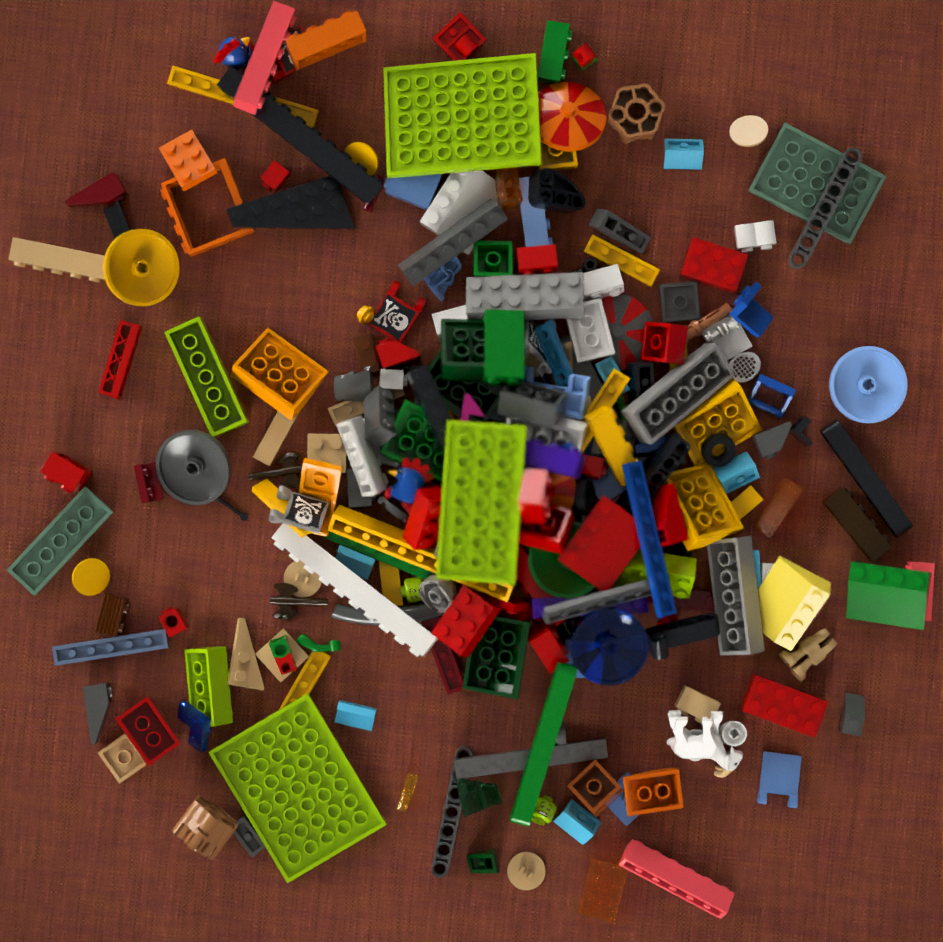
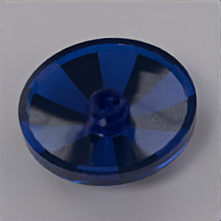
[570,607,649,686]

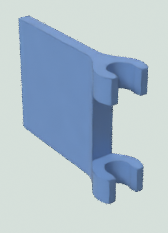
[757,751,802,808]

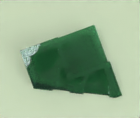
[457,778,503,817]

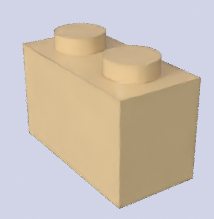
[675,684,721,724]

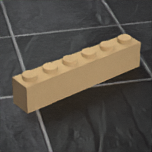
[8,237,105,283]

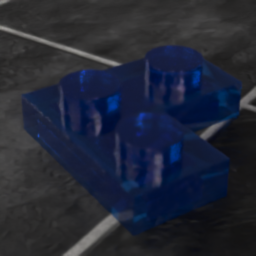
[178,700,211,752]

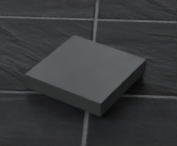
[659,281,701,323]

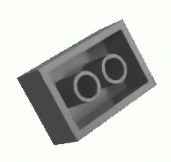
[497,381,568,428]

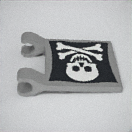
[524,320,552,377]
[269,486,329,534]

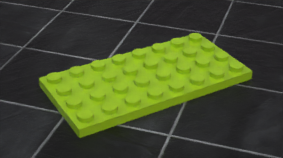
[436,420,527,585]

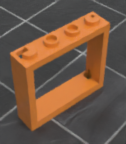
[160,158,255,257]

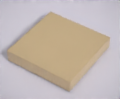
[255,628,309,682]
[98,734,146,784]

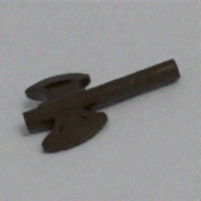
[248,452,303,489]
[270,583,328,619]

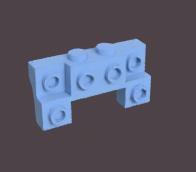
[523,365,591,420]

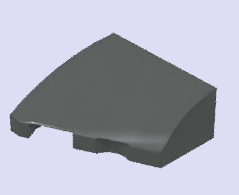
[334,366,373,401]

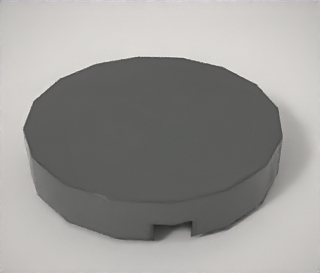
[377,495,409,523]

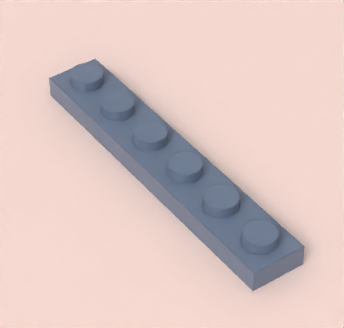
[52,629,169,666]

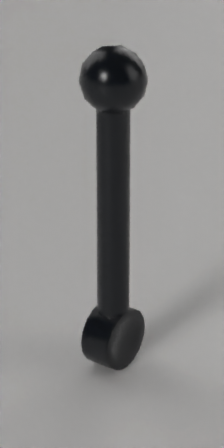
[215,496,248,521]

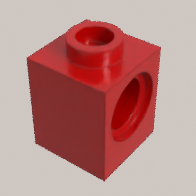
[260,160,291,193]
[580,454,608,481]
[159,606,189,638]

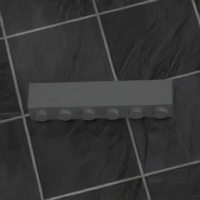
[397,199,508,286]

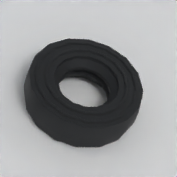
[701,433,736,467]
[575,480,596,514]

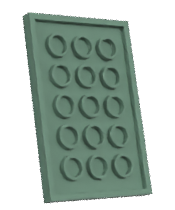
[748,123,887,245]

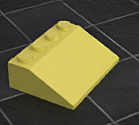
[757,556,831,651]

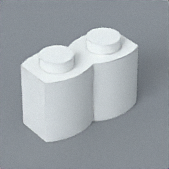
[734,220,776,253]

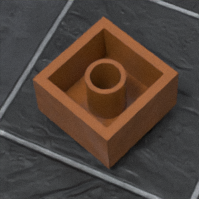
[567,760,624,817]

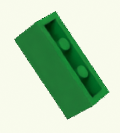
[538,20,573,84]

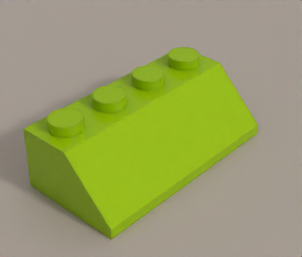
[184,646,233,726]

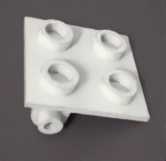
[702,315,752,360]

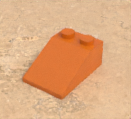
[623,767,684,816]

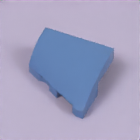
[423,256,462,301]

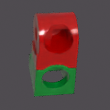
[572,43,598,72]
[269,635,297,675]

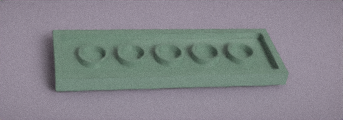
[7,486,114,596]

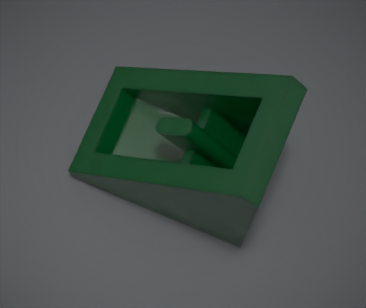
[466,848,500,873]

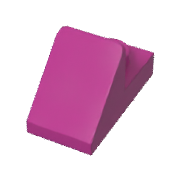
[459,393,485,422]

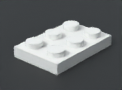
[566,298,615,364]

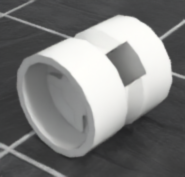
[719,721,747,746]

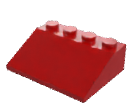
[558,495,640,591]

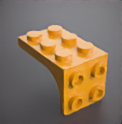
[299,458,342,536]

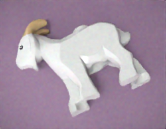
[666,710,743,777]

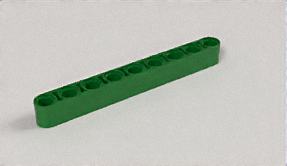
[510,662,577,827]

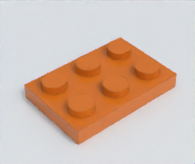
[159,130,217,191]

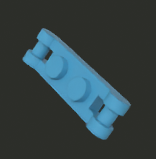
[535,319,574,387]

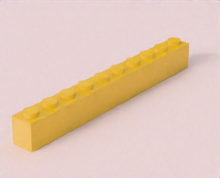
[328,505,518,602]

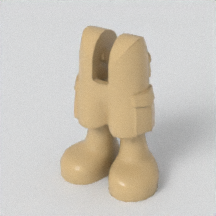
[779,628,837,682]

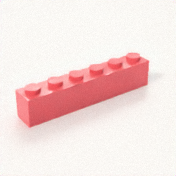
[233,1,297,115]
[619,839,735,919]

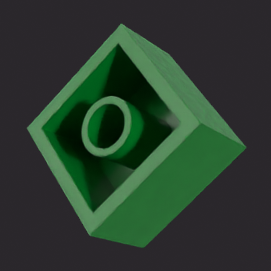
[472,240,513,277]

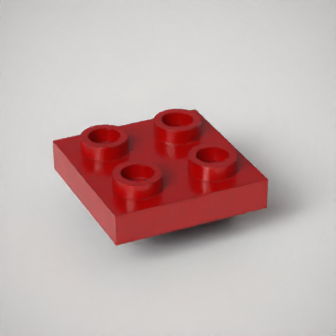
[432,12,487,61]

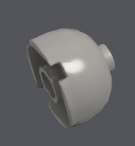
[419,574,458,613]

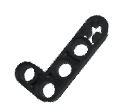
[645,613,720,660]

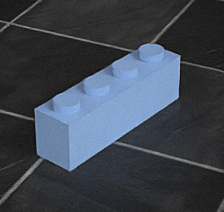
[517,177,553,247]

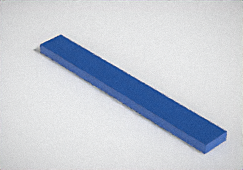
[622,461,677,618]

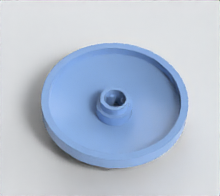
[829,346,908,423]

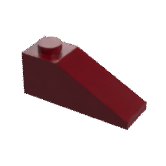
[64,172,128,207]

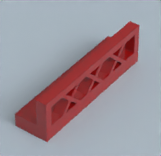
[98,320,143,400]

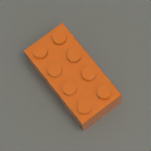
[286,10,367,71]

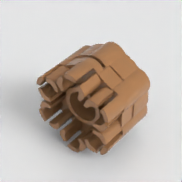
[607,83,665,144]
[172,795,239,860]

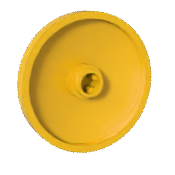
[103,229,180,306]

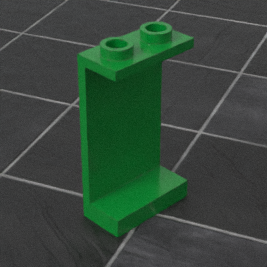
[483,309,524,386]

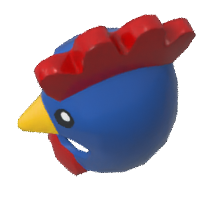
[212,37,255,69]
[385,458,434,504]

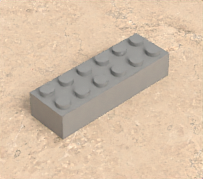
[466,273,584,320]
[621,343,735,445]
[707,536,765,655]

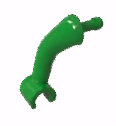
[297,634,341,652]

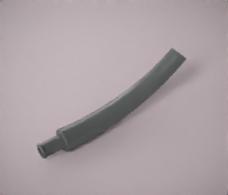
[331,602,444,626]

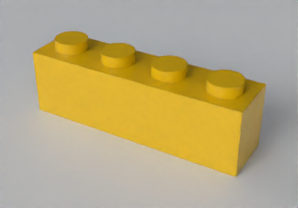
[584,405,638,487]

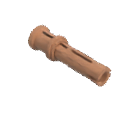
[686,303,732,344]

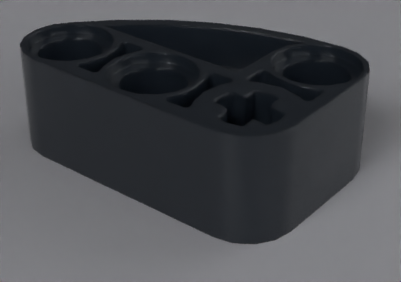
[528,168,586,214]

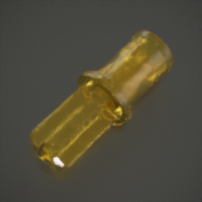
[396,773,418,812]

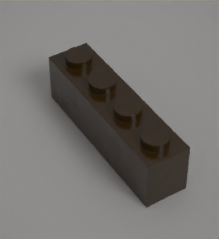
[822,487,892,562]

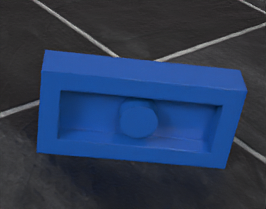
[748,374,796,418]

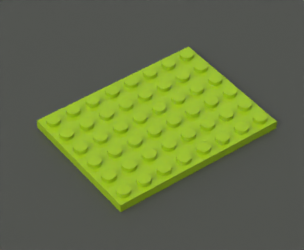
[383,53,542,178]
[208,693,387,883]

